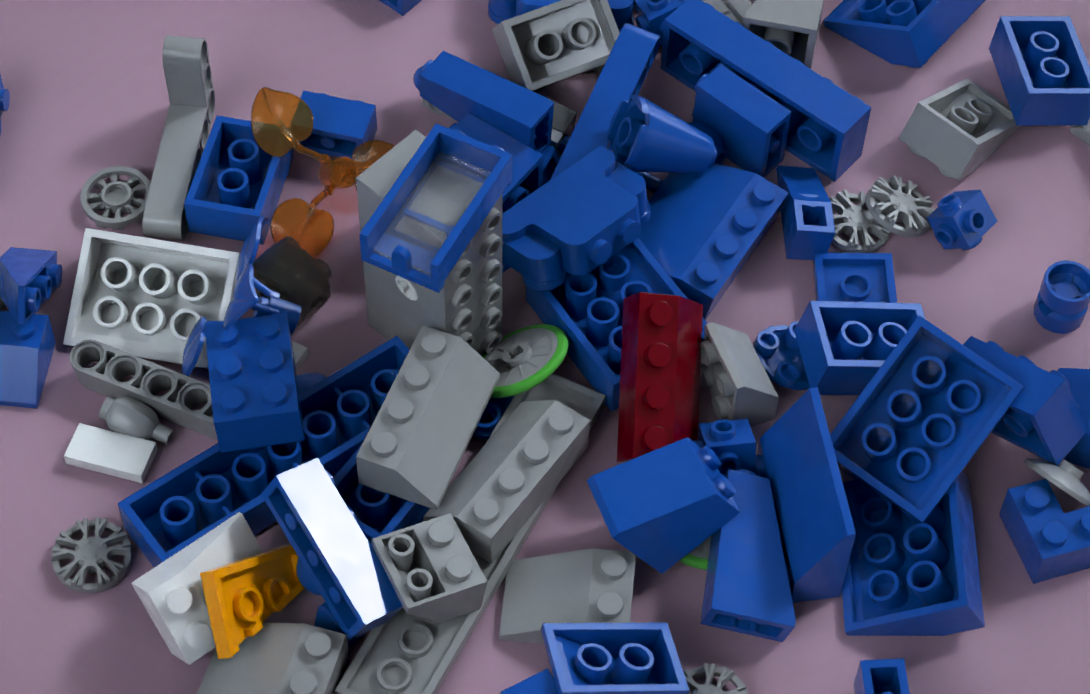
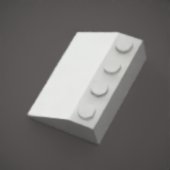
[63,228,240,369]

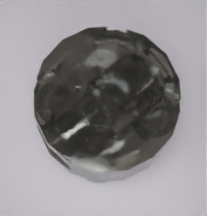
[253,236,332,331]

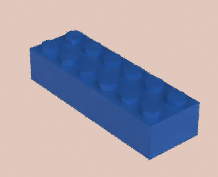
[660,0,871,182]

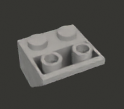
[700,322,779,427]
[371,513,487,622]

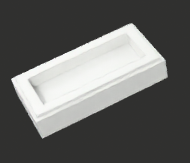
[64,423,158,484]

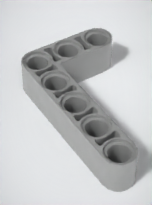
[142,35,215,240]
[69,339,218,440]

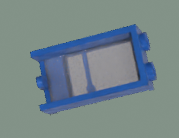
[359,124,513,293]

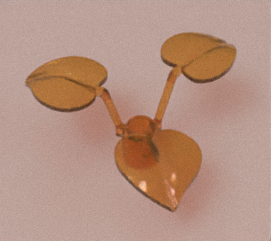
[251,87,395,267]

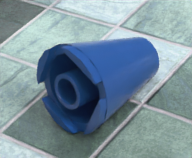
[607,94,717,173]

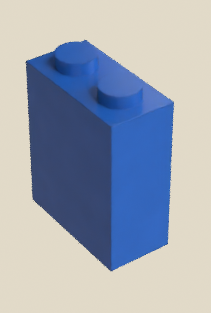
[692,65,791,178]

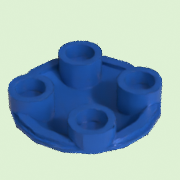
[753,321,810,390]

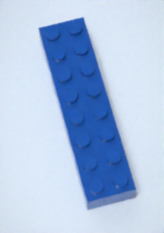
[118,336,410,567]

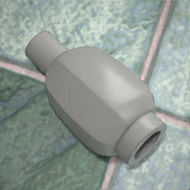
[99,395,174,445]

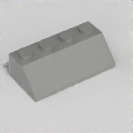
[356,325,500,510]
[423,400,590,564]

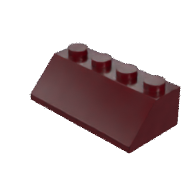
[617,292,703,462]

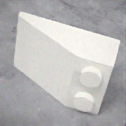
[131,512,263,665]

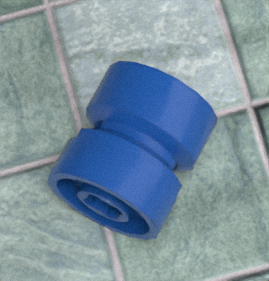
[1034,260,1090,334]

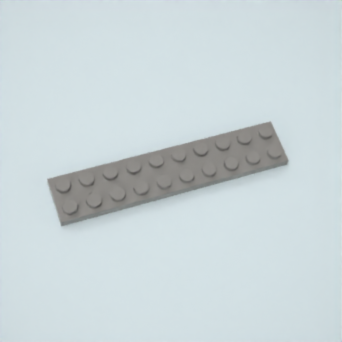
[334,373,606,694]

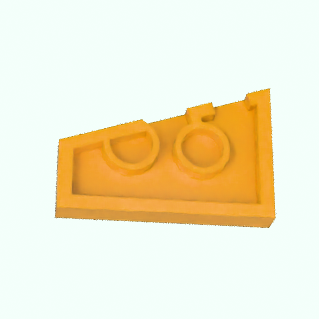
[200,544,304,659]

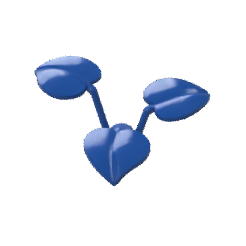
[182,216,302,376]

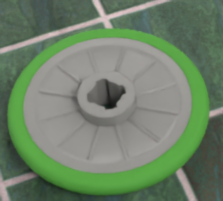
[482,324,568,398]

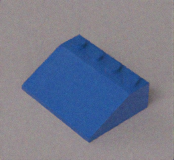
[823,0,986,68]
[638,163,789,320]
[526,238,708,412]
[830,315,1024,524]
[755,387,856,603]
[842,471,985,636]

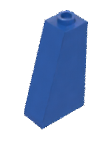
[419,51,554,154]
[700,469,796,642]

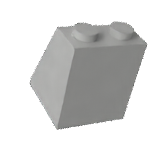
[743,0,825,69]

